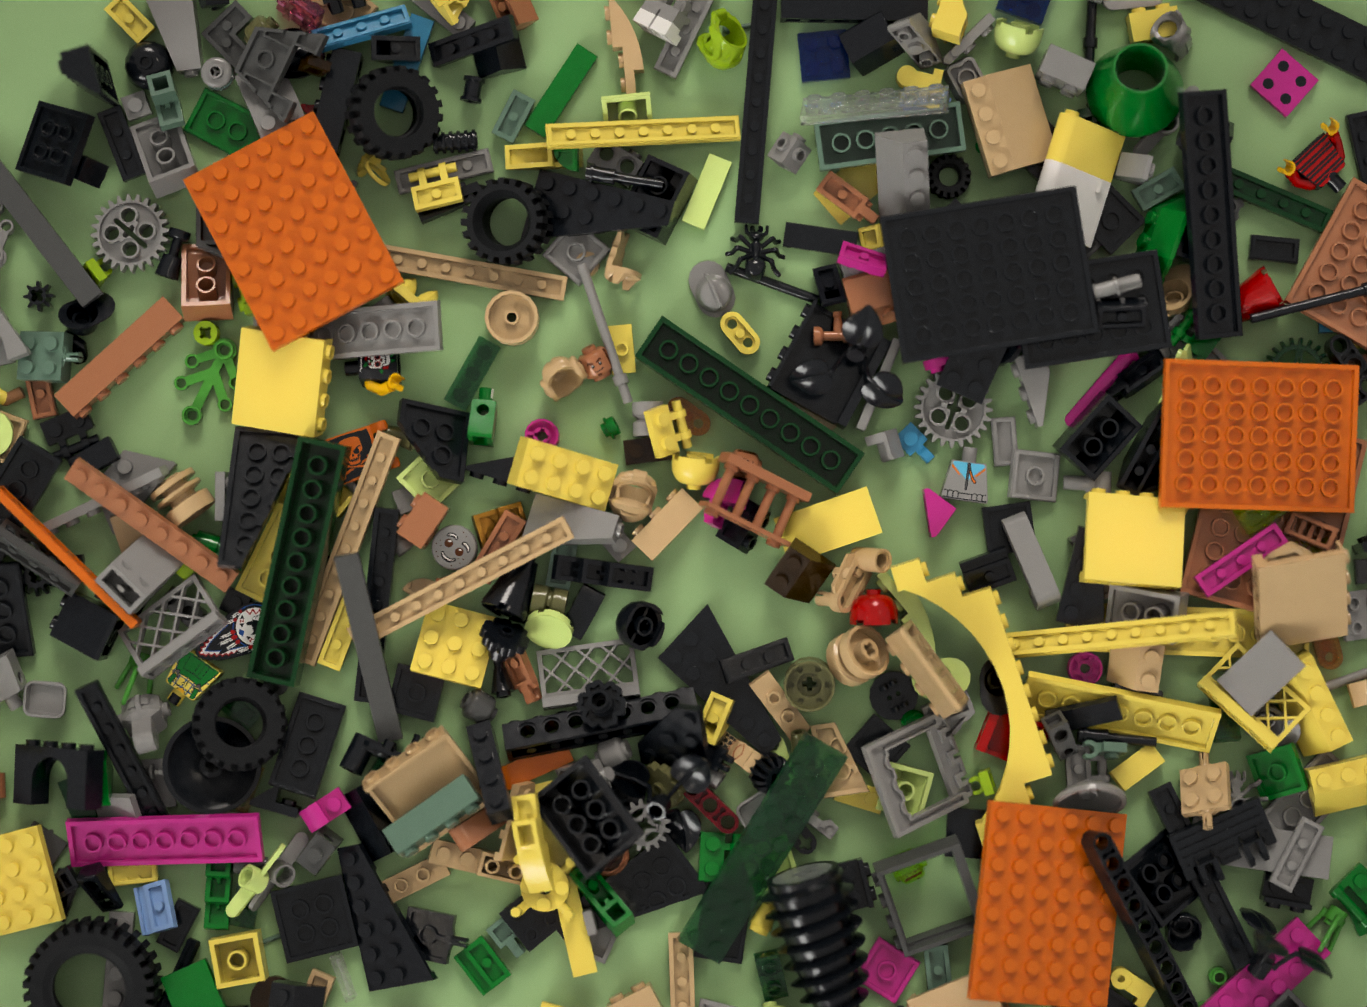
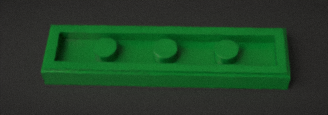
[524,43,598,139]

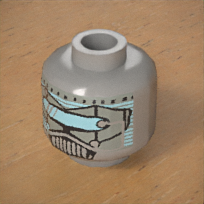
[201,57,235,91]

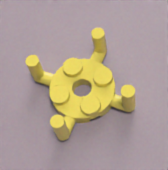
[510,855,576,920]

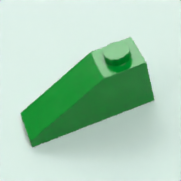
[569,867,635,938]

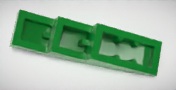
[203,863,233,930]

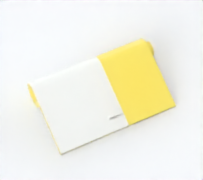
[1035,109,1126,248]

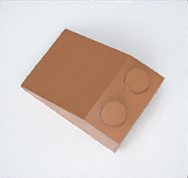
[181,244,234,322]

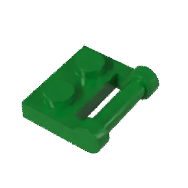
[1329,863,1367,929]

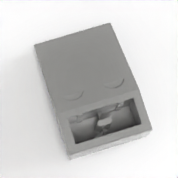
[95,535,184,615]

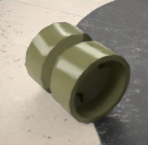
[529,583,569,615]

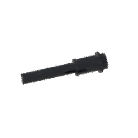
[585,163,664,190]
[1077,727,1157,747]

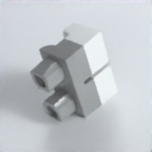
[633,0,692,46]

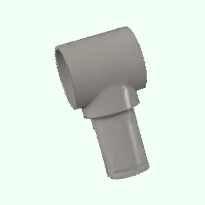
[1063,471,1112,493]

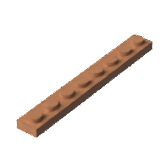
[64,457,241,593]

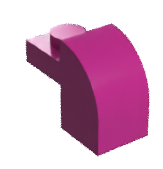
[702,478,749,529]
[299,787,352,833]

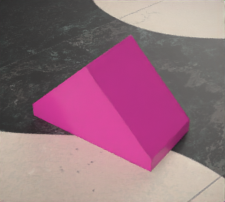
[922,488,957,537]

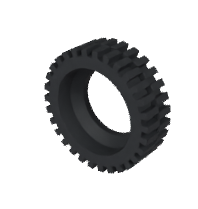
[23,916,163,1007]

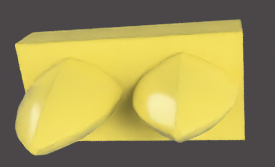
[386,278,438,304]

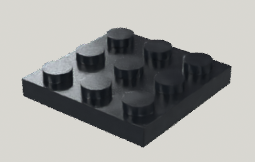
[15,101,95,186]
[270,874,359,963]

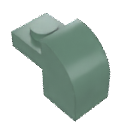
[146,70,186,131]

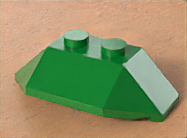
[1135,193,1187,284]

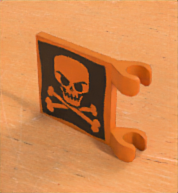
[325,420,400,485]

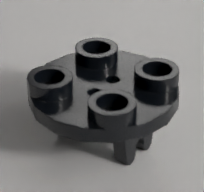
[869,671,918,720]

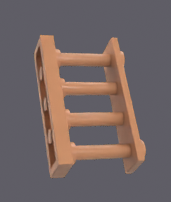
[698,452,812,549]

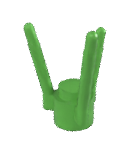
[115,652,153,705]
[1305,904,1348,953]

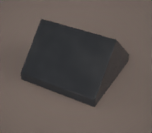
[839,10,905,76]
[474,31,527,79]

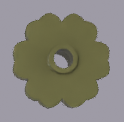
[646,761,686,808]

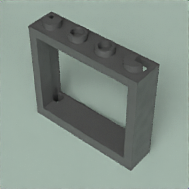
[871,834,978,957]

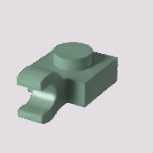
[1082,740,1127,760]
[486,917,526,958]

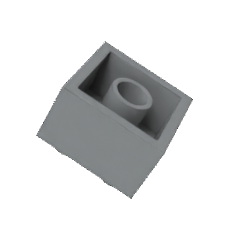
[1034,44,1096,98]

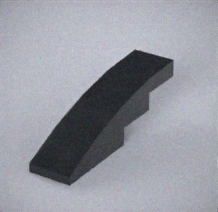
[551,554,654,592]

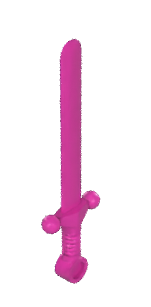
[1065,353,1140,426]

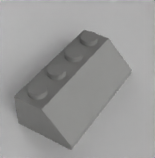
[874,128,930,222]

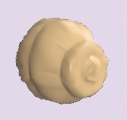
[539,356,588,402]

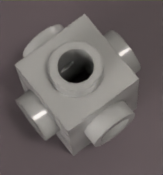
[767,131,812,174]

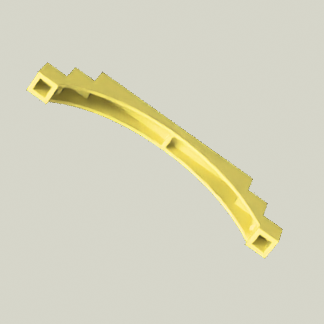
[891,557,1055,846]

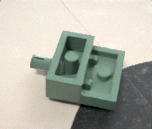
[17,331,83,383]

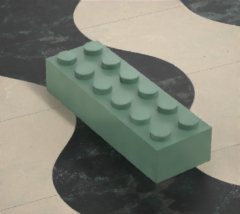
[813,101,966,172]

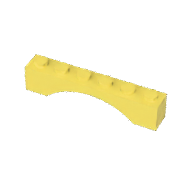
[929,0,968,45]

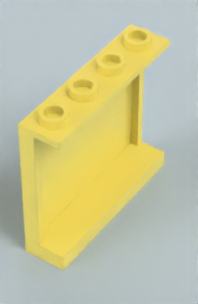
[232,325,335,438]
[1079,488,1185,591]

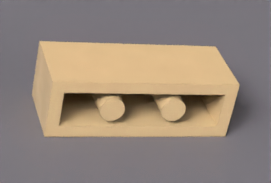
[631,488,703,561]

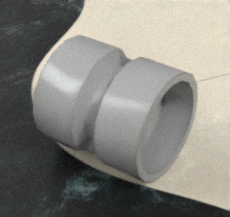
[632,401,663,437]

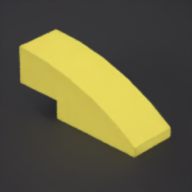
[505,142,584,170]

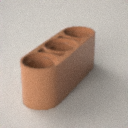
[448,807,507,853]

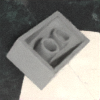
[234,75,305,139]
[130,116,199,199]
[1105,585,1189,645]

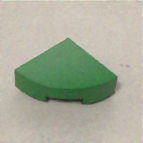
[553,149,579,172]

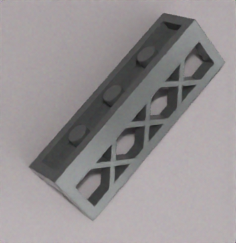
[0,518,82,597]

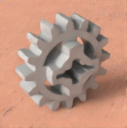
[628,799,671,852]

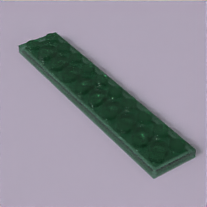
[677,731,848,964]

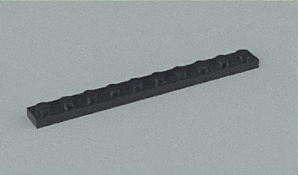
[734,0,777,225]

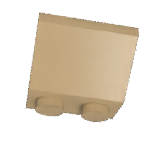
[1106,644,1165,693]

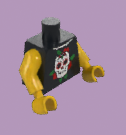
[344,354,405,396]

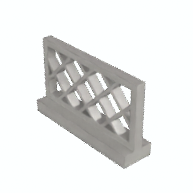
[117,574,229,680]
[536,639,641,710]

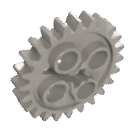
[90,194,171,274]
[913,373,993,448]

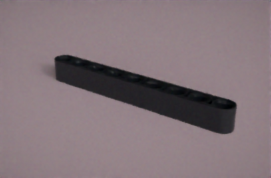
[1081,830,1198,1007]

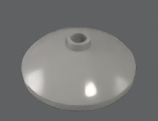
[1052,780,1127,813]

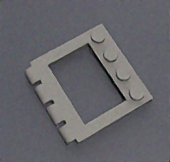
[861,712,973,838]

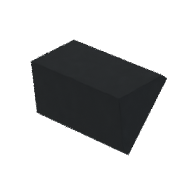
[344,785,395,862]

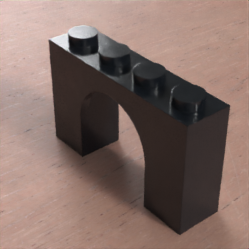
[13,739,104,810]

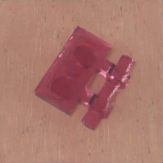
[276,0,325,33]

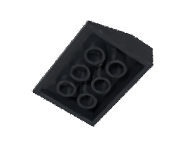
[537,755,645,879]

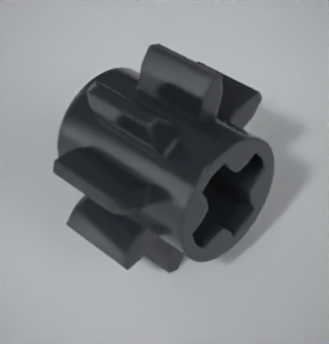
[23,281,56,312]

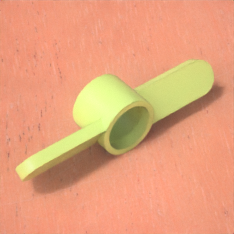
[226,843,286,918]

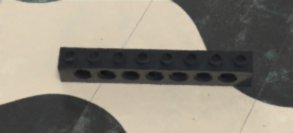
[502,687,697,761]

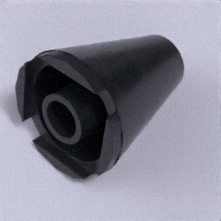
[481,558,538,624]

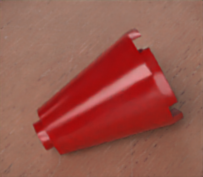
[1240,266,1285,322]

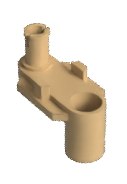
[815,547,892,613]

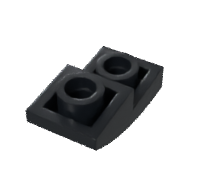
[566,583,605,640]

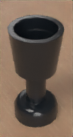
[155,227,191,281]

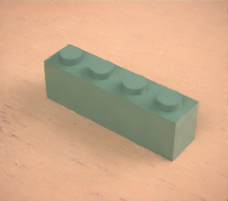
[382,774,484,858]

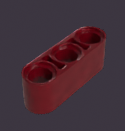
[683,788,739,834]

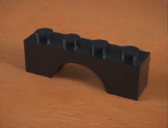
[466,720,514,825]

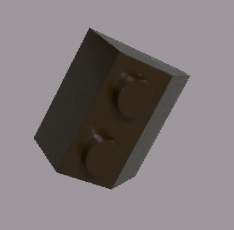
[765,537,836,603]

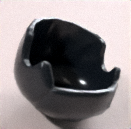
[1165,911,1202,952]

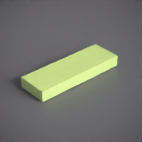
[682,153,732,230]

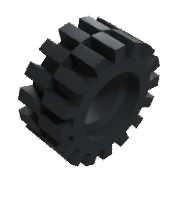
[928,154,971,200]

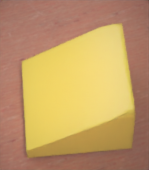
[858,223,884,250]

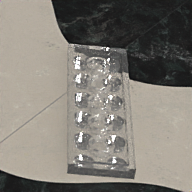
[800,83,950,126]

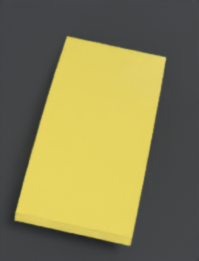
[773,486,883,554]

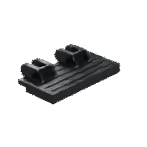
[1167,796,1277,887]

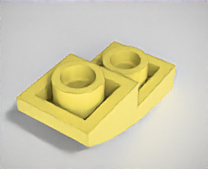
[1109,746,1165,792]

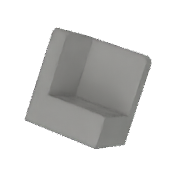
[864,428,905,462]

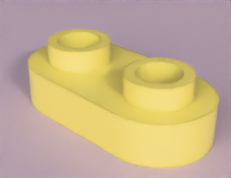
[720,312,760,355]

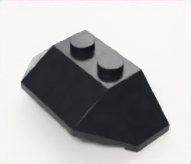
[1116,402,1162,496]

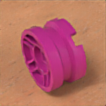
[525,419,560,446]
[1066,652,1103,683]

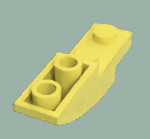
[511,793,554,893]

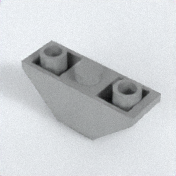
[887,13,943,69]

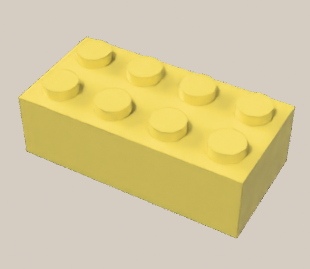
[507,436,618,511]

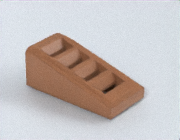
[1283,511,1340,552]

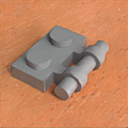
[1065,744,1110,788]

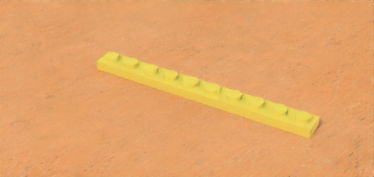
[1007,611,1237,658]

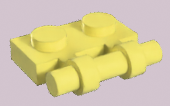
[408,162,464,213]
[643,399,692,458]

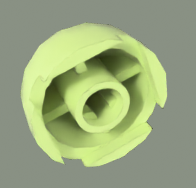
[994,17,1044,59]

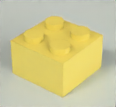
[208,928,269,989]

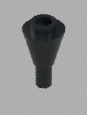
[491,660,515,698]

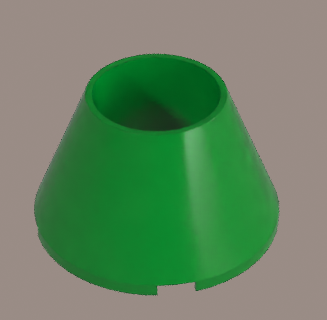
[1086,43,1184,137]

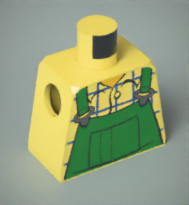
[166,650,224,707]

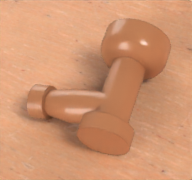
[813,311,848,346]

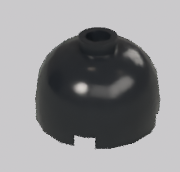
[125,41,175,91]
[615,601,665,651]

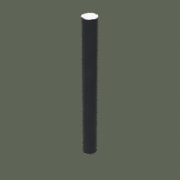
[725,263,819,303]

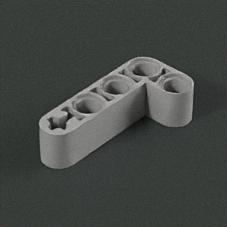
[1001,511,1061,611]

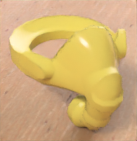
[357,153,391,187]

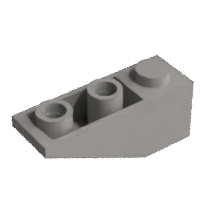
[1010,355,1050,428]

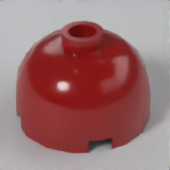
[850,589,898,625]

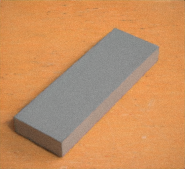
[1268,816,1325,893]

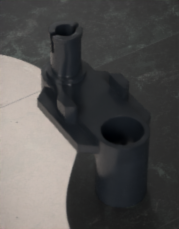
[339,732,424,776]

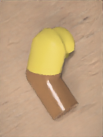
[0,387,26,406]

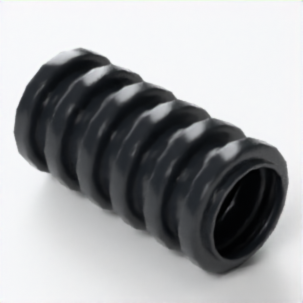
[432,129,478,154]

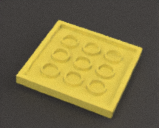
[0,824,66,936]

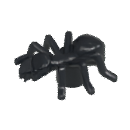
[725,224,785,281]

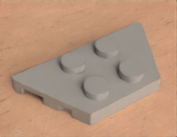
[101,450,177,535]

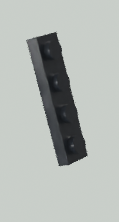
[428,14,519,68]

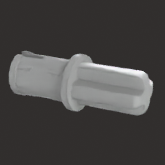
[1092,274,1142,300]

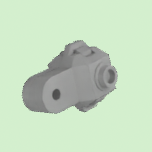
[117,694,172,754]

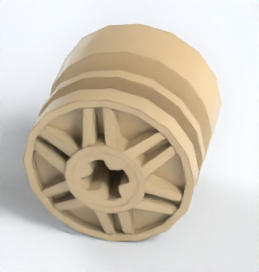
[150,467,215,528]

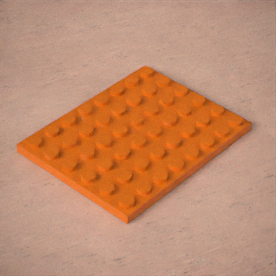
[183,111,405,352]
[1158,359,1360,513]
[967,800,1127,1007]

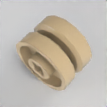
[484,290,540,346]
[826,625,889,687]

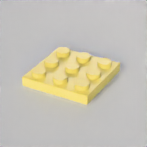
[410,604,495,690]

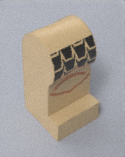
[718,731,762,773]

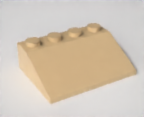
[960,64,1052,179]
[885,620,969,719]

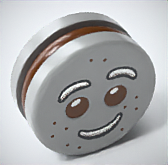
[432,525,478,570]

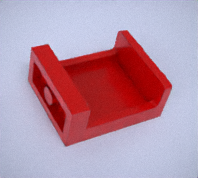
[974,712,1048,761]

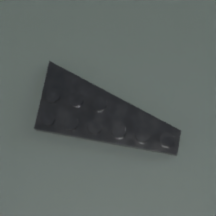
[658,604,782,755]

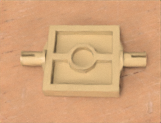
[1179,752,1232,830]

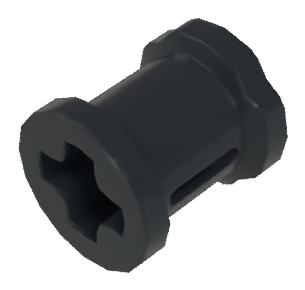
[460,75,485,104]

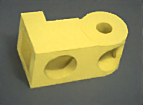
[896,65,944,95]
[1110,966,1156,1007]

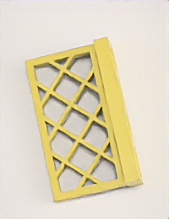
[1196,642,1312,753]

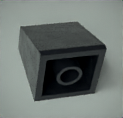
[49,591,125,661]

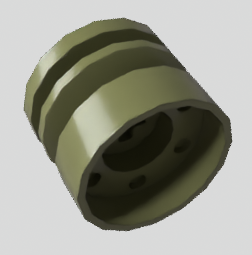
[784,656,835,712]

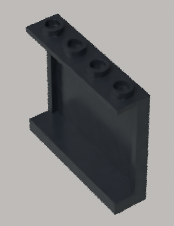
[765,300,891,430]

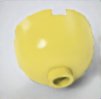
[671,451,720,490]

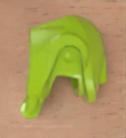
[696,8,747,70]

